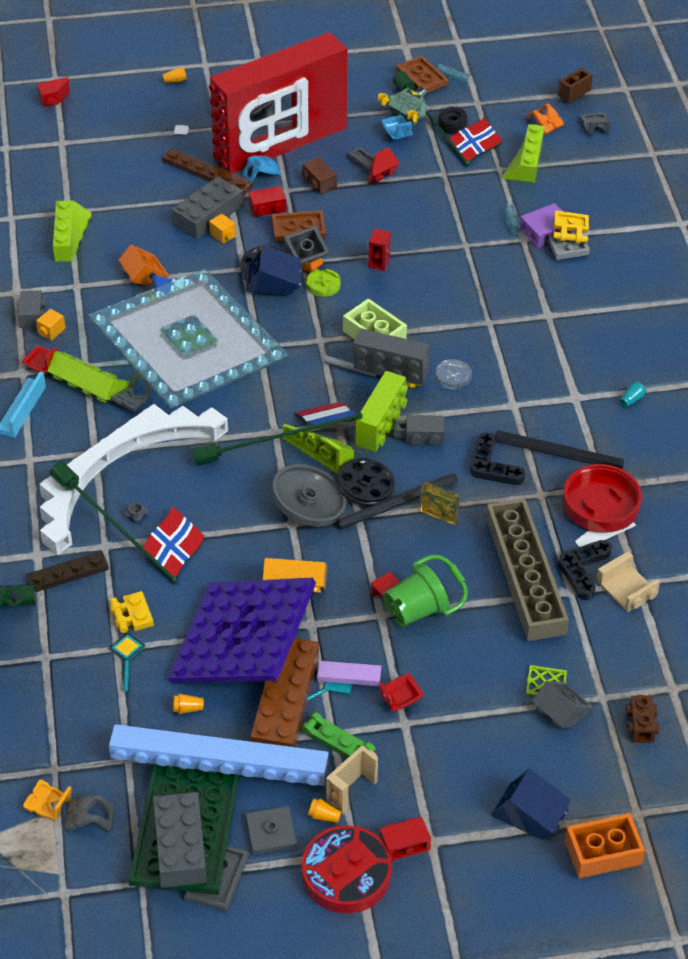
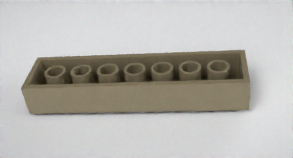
[486,498,569,641]

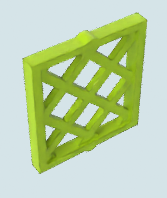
[526,665,567,696]

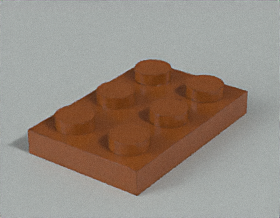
[396,56,449,93]
[272,211,326,242]

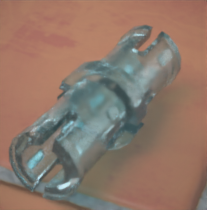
[438,64,470,84]
[503,204,521,234]

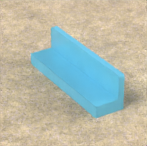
[0,372,46,438]

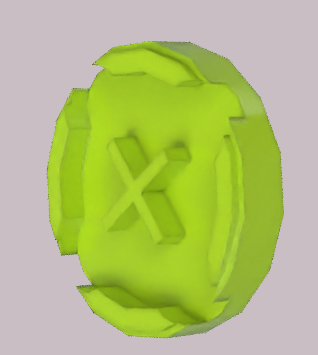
[306,269,341,297]

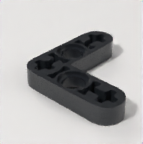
[470,432,525,485]
[558,540,612,600]

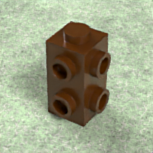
[626,695,659,743]

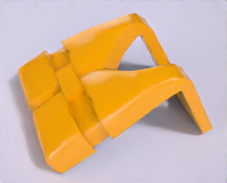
[23,780,72,820]

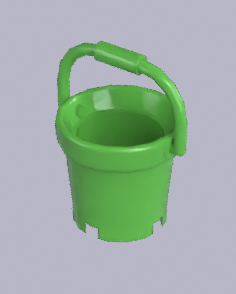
[383,555,468,628]

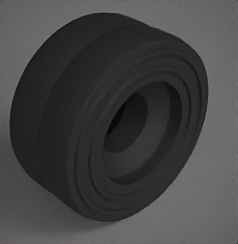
[438,107,468,134]

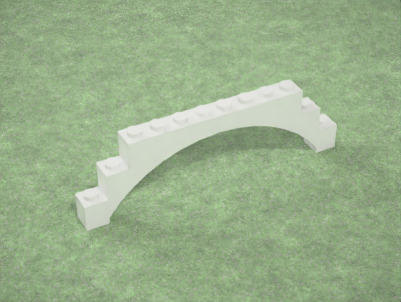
[39,404,228,555]

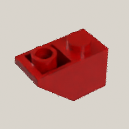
[368,147,399,184]

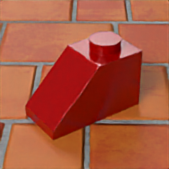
[37,77,70,107]

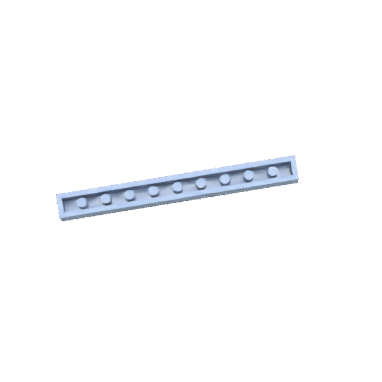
[109,725,328,786]

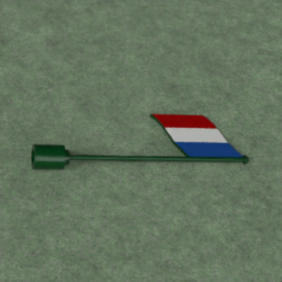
[193,402,363,466]

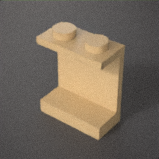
[596,551,660,612]
[326,746,378,814]

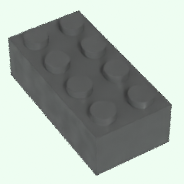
[171,176,243,239]
[353,328,430,385]
[153,792,207,888]

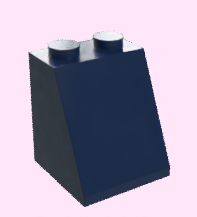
[246,244,302,295]
[491,768,571,840]

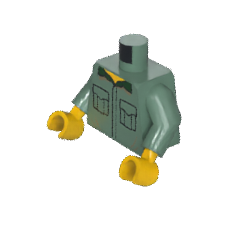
[377,86,427,126]

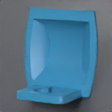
[381,115,413,140]
[242,155,280,182]

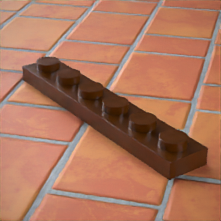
[162,148,253,196]

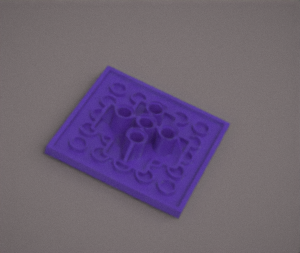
[168,577,316,683]

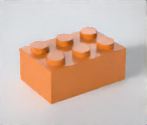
[564,813,645,879]

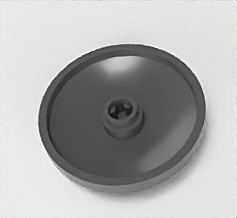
[271,464,347,527]

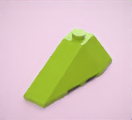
[282,424,354,474]

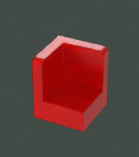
[371,572,400,597]

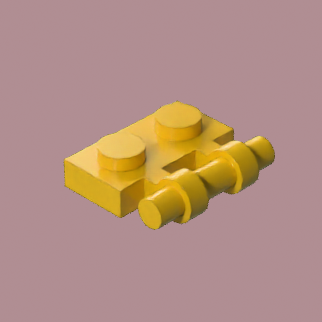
[553,211,589,244]
[109,591,154,633]

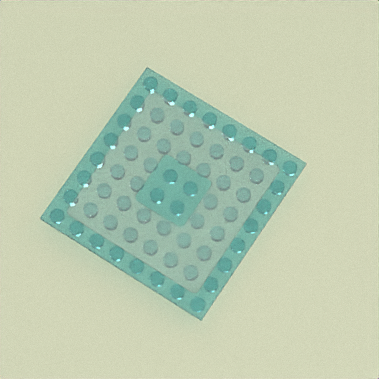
[88,268,289,409]

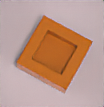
[300,258,323,272]

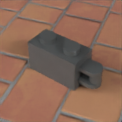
[393,415,444,445]

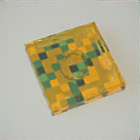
[420,481,460,525]

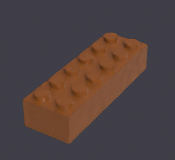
[251,638,319,748]

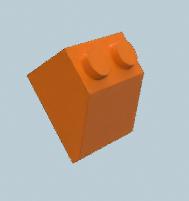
[119,244,169,286]

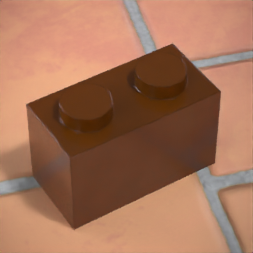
[557,68,593,103]
[302,157,337,194]

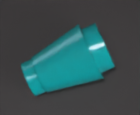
[620,382,646,407]

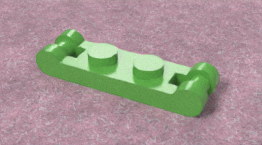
[300,712,376,758]

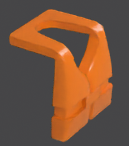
[526,103,564,135]

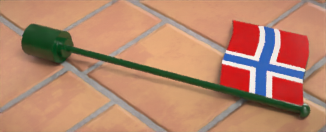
[393,71,502,166]
[49,461,205,583]

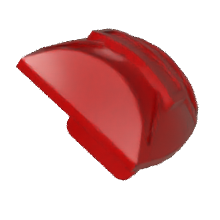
[22,346,58,374]
[378,673,424,712]

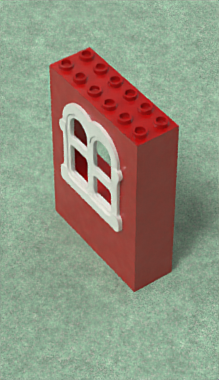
[209,32,348,174]

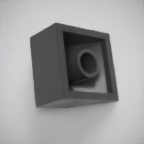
[283,226,330,265]
[532,681,594,728]

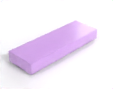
[317,661,381,686]

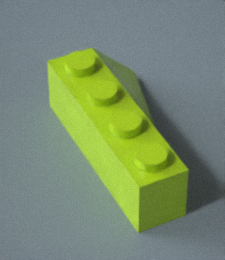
[502,124,544,183]
[53,200,92,262]
[47,351,130,402]

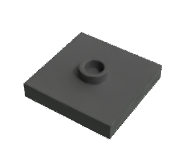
[246,806,297,855]

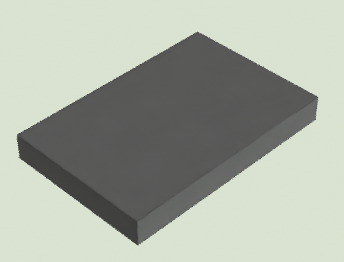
[184,846,249,912]

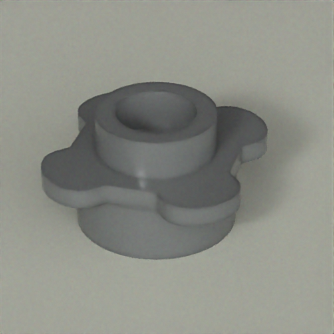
[125,502,148,522]

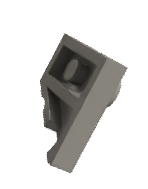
[547,234,590,260]

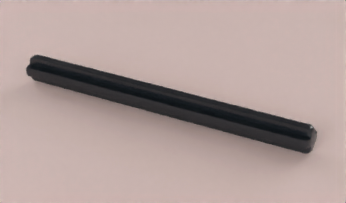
[495,430,624,469]
[337,473,458,529]

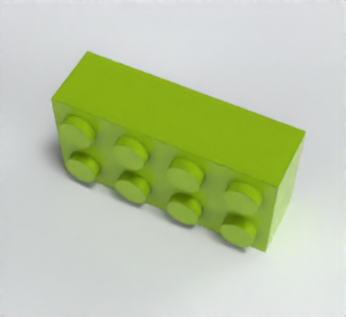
[355,371,408,452]

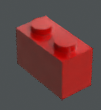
[249,186,286,217]
[368,229,391,271]
[380,817,431,861]

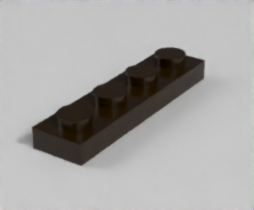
[26,551,109,592]

